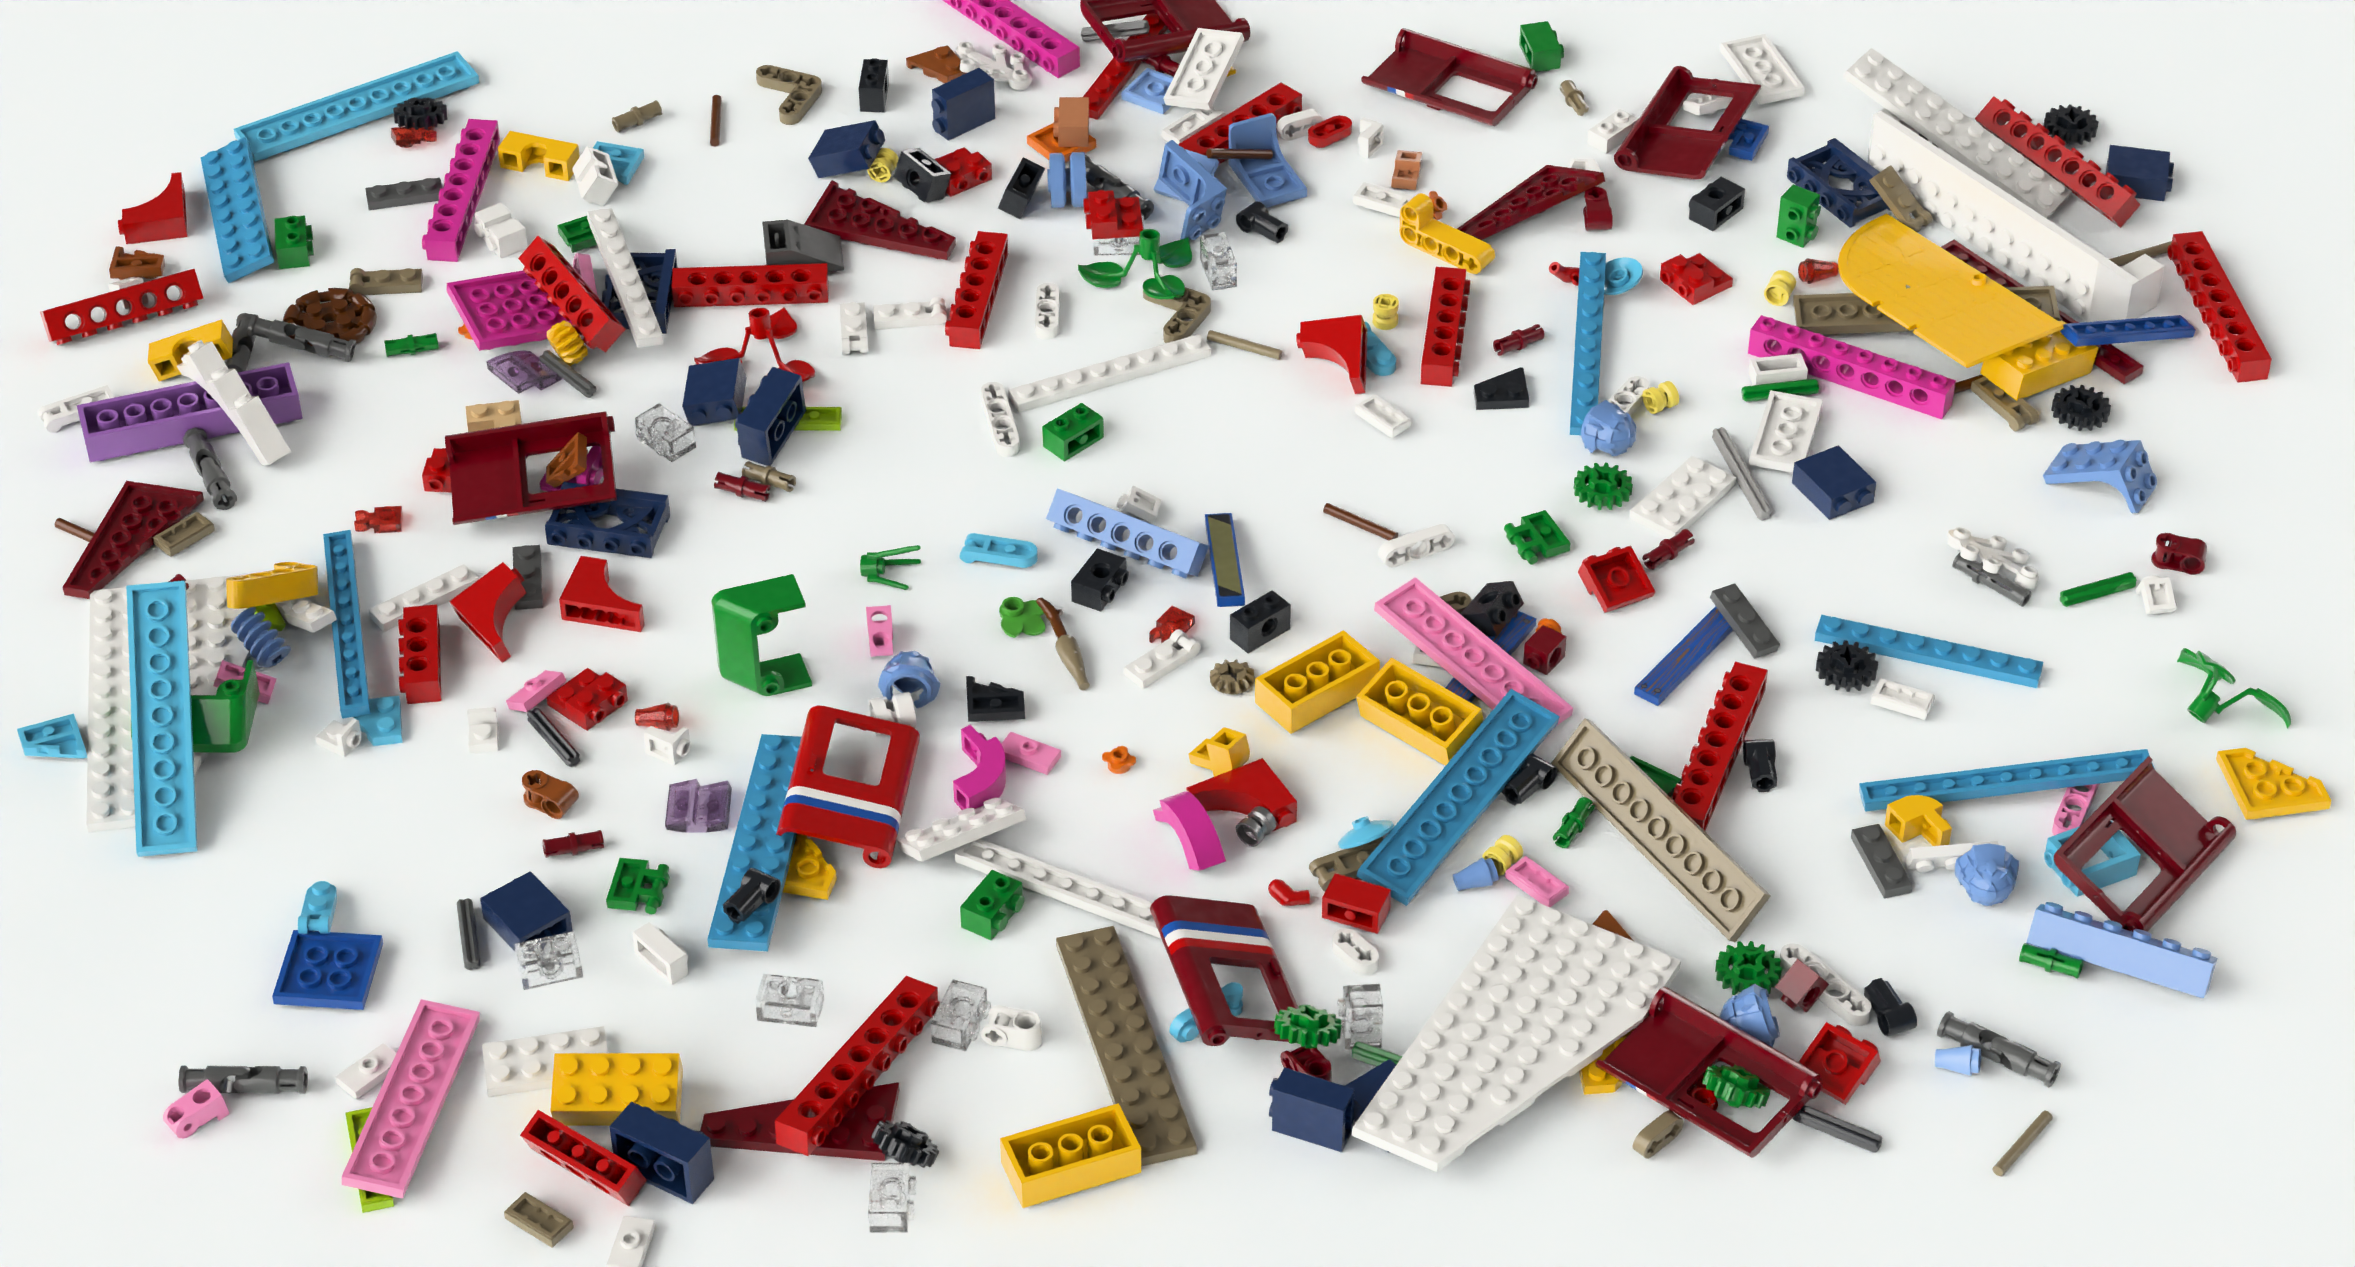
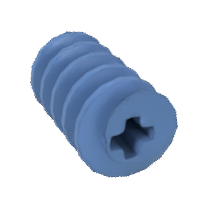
[231,607,291,668]

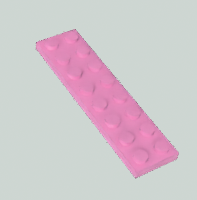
[1374,577,1573,726]
[342,999,480,1198]

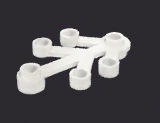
[955,42,1032,90]
[1947,527,2039,589]

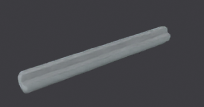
[1712,427,1772,520]

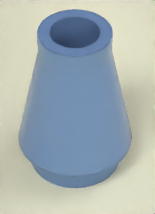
[1452,857,1499,891]

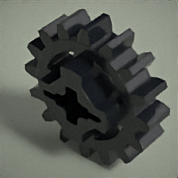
[393,97,448,130]
[2043,104,2099,146]
[2051,385,2111,431]
[1815,640,1878,692]
[871,1120,940,1168]

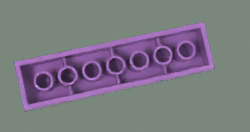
[77,362,303,463]

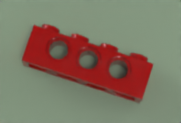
[398,604,442,704]
[520,1110,647,1206]

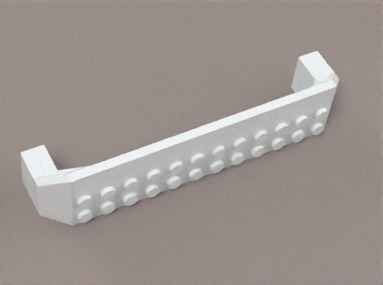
[1868,108,2164,322]

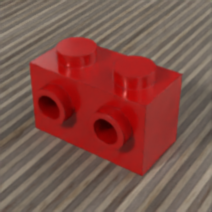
[1322,873,1391,934]

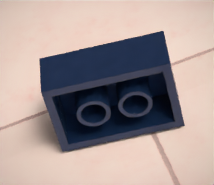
[735,367,806,466]
[609,1101,714,1204]

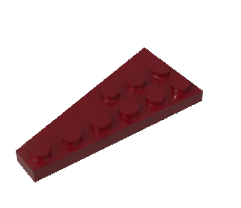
[1457,165,1605,240]
[804,180,956,260]
[62,480,204,599]
[700,1082,900,1161]

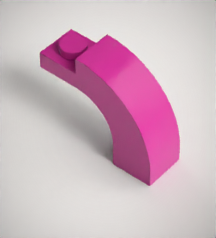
[953,724,1006,810]
[1153,791,1226,871]

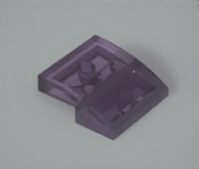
[486,350,562,394]
[665,778,732,833]

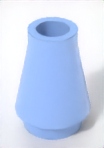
[1935,1045,1981,1076]

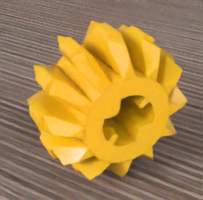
[547,320,588,366]

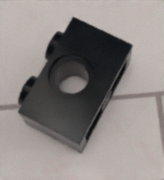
[858,58,889,112]
[893,148,952,203]
[998,157,1045,219]
[1689,176,1745,231]
[1071,548,1129,612]
[1461,581,1524,637]
[1230,590,1291,653]

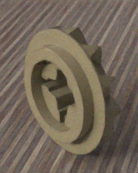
[1210,659,1255,694]

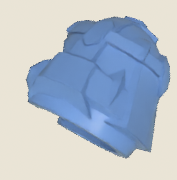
[1581,400,1636,456]
[878,651,941,708]
[1954,843,2019,906]
[1720,984,1780,1047]

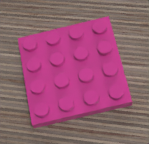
[447,270,572,351]

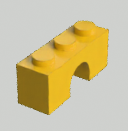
[498,131,580,181]
[148,319,233,381]

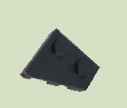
[1473,367,1529,410]
[966,676,1025,722]

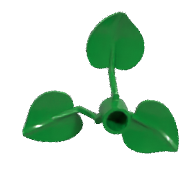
[1078,229,1192,299]
[2177,648,2291,729]

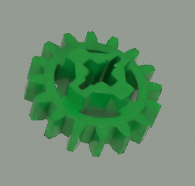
[1573,462,1633,510]
[1715,941,1782,995]
[1274,1004,1342,1049]
[1702,1065,1771,1109]

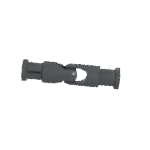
[1085,155,1154,221]
[224,313,256,373]
[247,314,356,362]
[183,428,237,510]
[1937,1011,2061,1088]
[178,1065,308,1094]

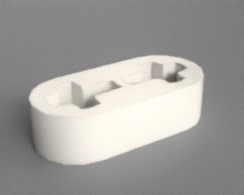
[1276,109,1323,140]
[1332,928,1379,975]

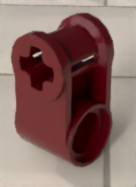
[1583,186,1613,231]
[2151,533,2207,575]
[1280,1047,1332,1082]

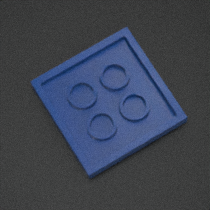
[272,930,384,1010]

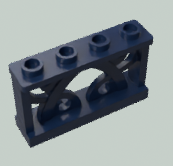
[1787,138,1891,228]
[602,249,678,334]
[545,482,670,558]

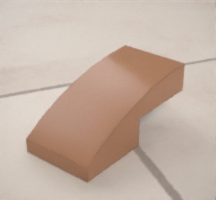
[1391,150,1422,190]

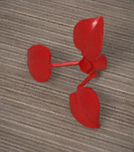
[694,307,815,382]

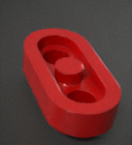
[1308,115,1352,148]

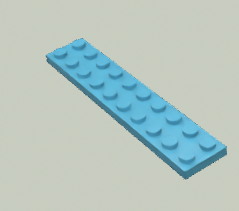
[234,51,480,162]
[126,581,198,857]

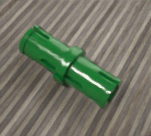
[384,333,439,357]
[1553,797,1595,848]
[2019,943,2084,979]

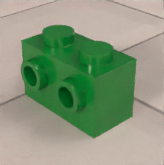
[1519,21,1564,72]
[1776,184,1821,248]
[274,215,314,269]
[1042,403,1104,462]
[960,870,1025,940]

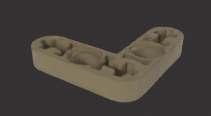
[756,65,822,125]
[1143,278,1211,343]

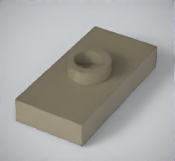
[153,512,215,557]
[504,1192,574,1248]

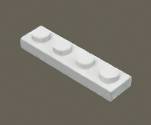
[368,564,479,632]

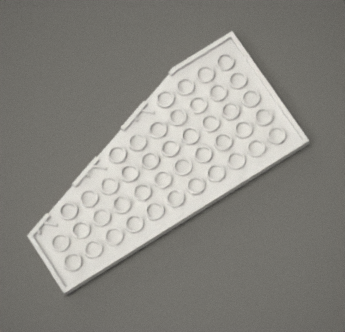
[86,572,258,833]
[1352,894,1681,1172]

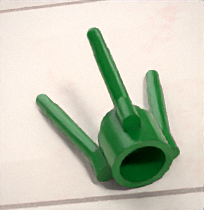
[860,545,921,590]

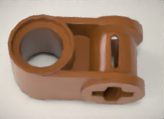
[522,770,579,819]

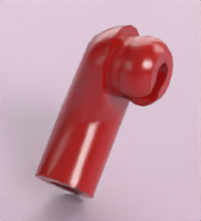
[1549,262,1579,286]
[1268,879,1310,906]

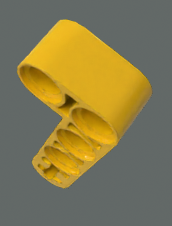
[1399,193,1495,274]
[226,562,318,609]

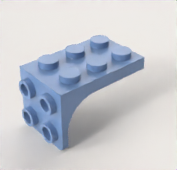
[1229,113,1307,208]
[1158,140,1227,240]
[2043,440,2157,513]

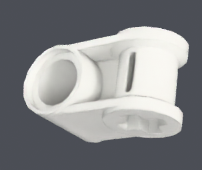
[981,1005,1042,1051]

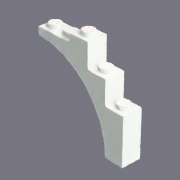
[177,340,291,465]

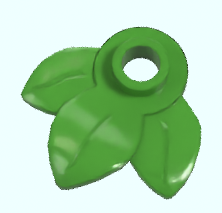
[999,597,1046,638]

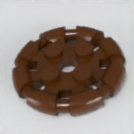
[283,288,377,346]

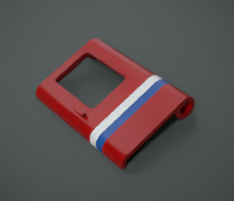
[776,705,920,868]

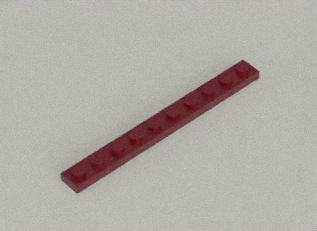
[1941,239,2144,385]

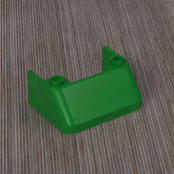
[711,574,812,696]
[131,660,260,753]

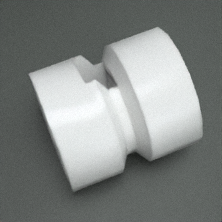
[869,692,917,736]

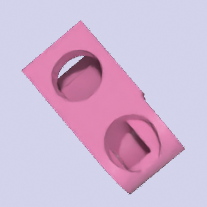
[866,605,893,657]
[163,1079,230,1139]

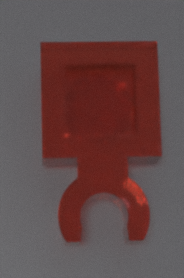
[391,126,437,148]
[354,506,403,533]
[1149,606,1195,643]

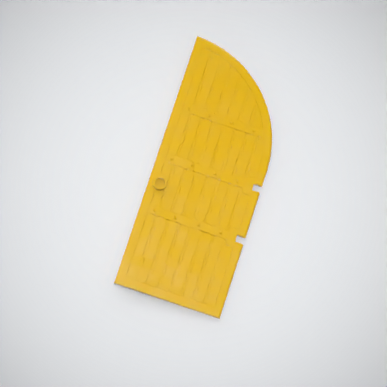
[1838,213,2063,368]

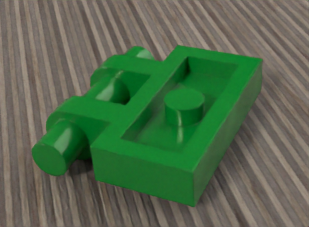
[1504,510,1571,565]
[606,858,670,915]

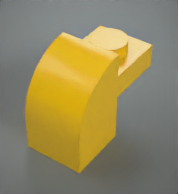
[1189,727,1250,777]
[1885,795,1952,846]

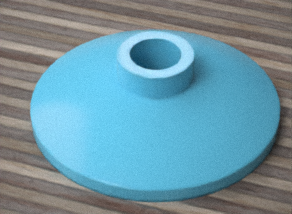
[1604,257,1643,295]
[1338,816,1394,849]

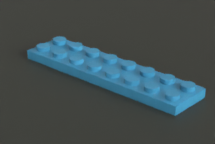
[200,137,275,283]

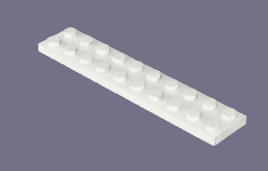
[1842,47,2072,219]

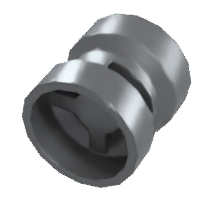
[1236,806,1276,847]

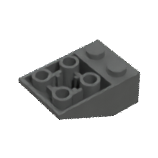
[762,219,844,272]

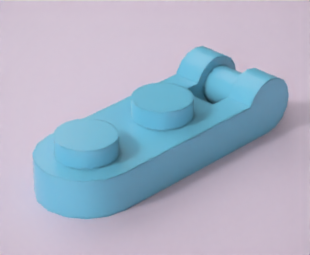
[1365,321,1396,376]
[959,533,1038,568]
[298,881,337,934]
[1169,982,1243,1043]

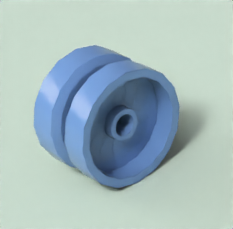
[1047,152,1087,208]

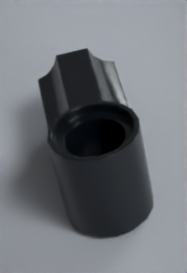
[1236,201,1288,243]
[1743,739,1777,792]
[1501,753,1558,806]
[723,868,781,924]
[1864,978,1917,1037]

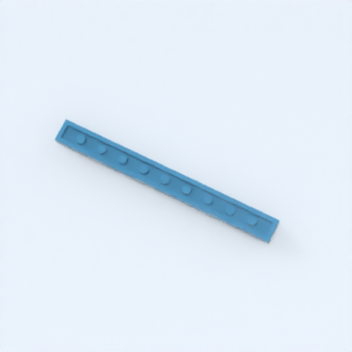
[1569,252,1606,436]
[323,530,371,719]
[1859,749,2154,812]

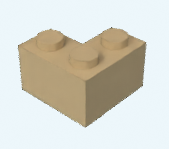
[465,400,522,432]

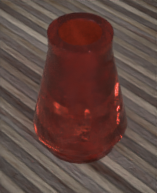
[1798,258,1838,284]
[635,702,679,731]

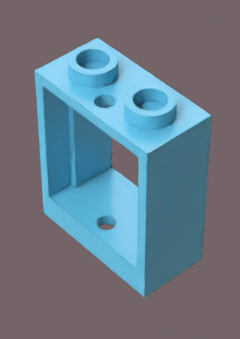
[2044,821,2141,897]

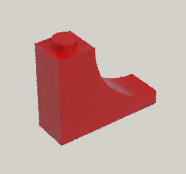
[118,172,188,244]
[1296,315,1367,394]
[559,556,645,632]
[449,562,526,663]
[1186,758,1297,831]

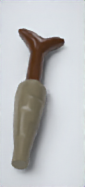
[1036,597,1090,691]

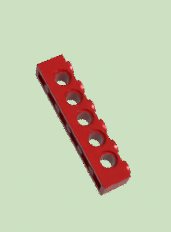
[1178,82,1302,165]
[945,231,1009,349]
[518,236,626,353]
[672,263,829,307]
[1420,267,1471,387]
[40,269,204,345]

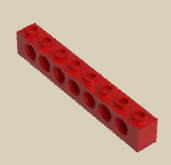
[1975,96,2141,228]
[2168,231,2272,383]
[1673,661,1768,831]
[775,976,940,1156]

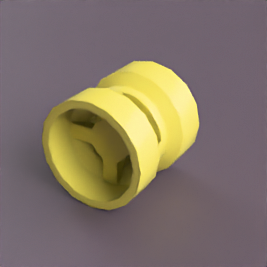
[867,148,899,183]
[1764,270,1796,306]
[1372,294,1399,330]
[1642,381,1679,414]
[1482,835,1523,876]

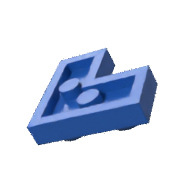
[1721,115,1769,161]

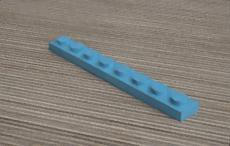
[1814,614,2043,688]

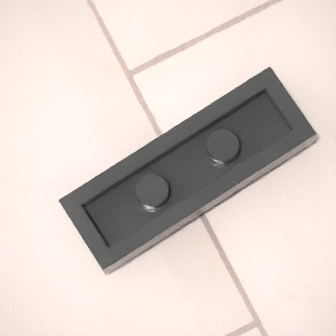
[365,177,442,211]
[512,545,543,610]
[1710,583,1780,659]
[1851,824,1913,899]

